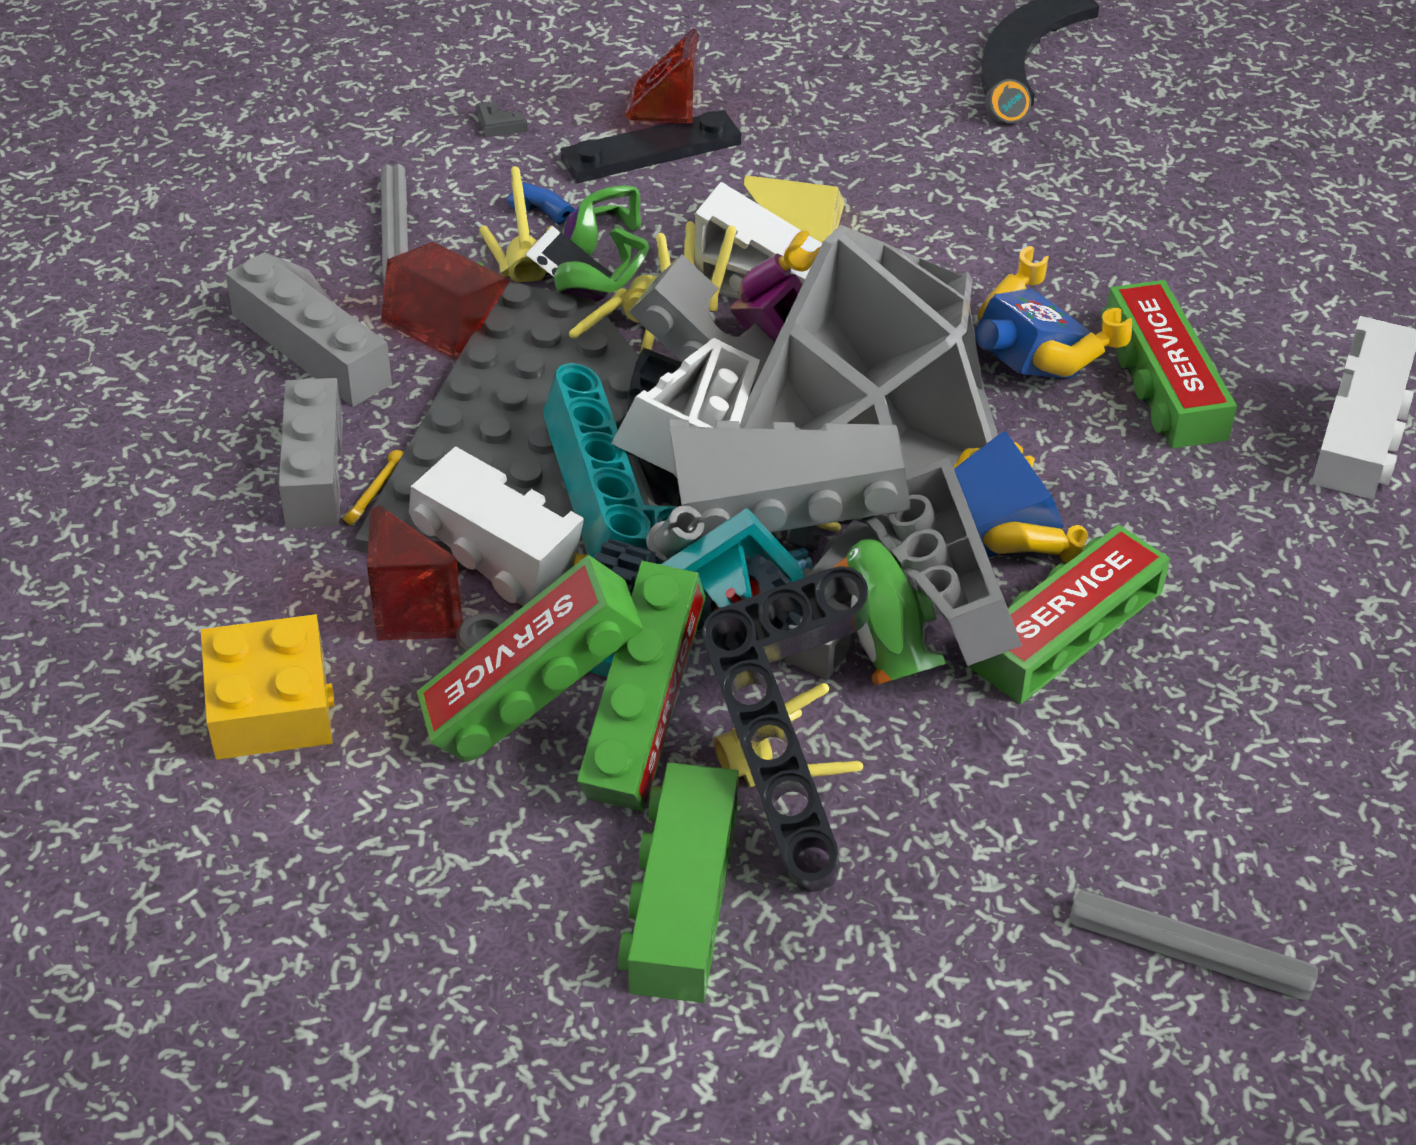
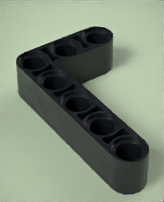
[702,566,870,892]

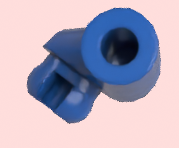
[506,182,575,225]

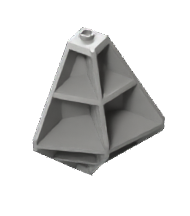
[740,225,998,473]

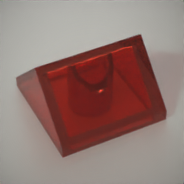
[624,28,699,123]
[381,242,510,360]
[367,505,463,641]

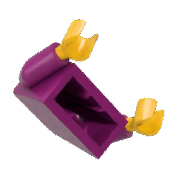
[731,231,820,341]

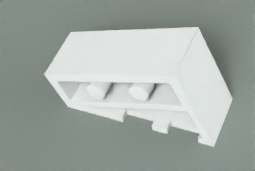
[695,182,822,299]
[1311,316,1416,500]
[611,338,760,477]
[409,446,584,606]

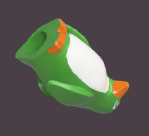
[832,539,947,686]

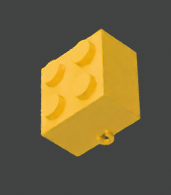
[201,614,335,760]

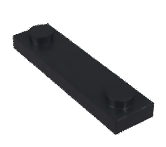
[560,110,742,184]

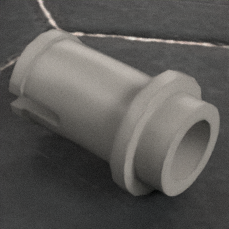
[646,506,704,563]

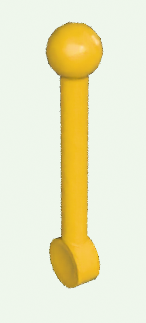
[342,450,404,526]

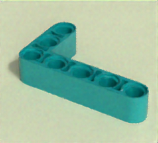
[543,363,691,565]

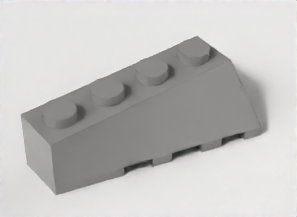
[225,252,392,407]
[669,419,911,544]
[862,457,1022,666]

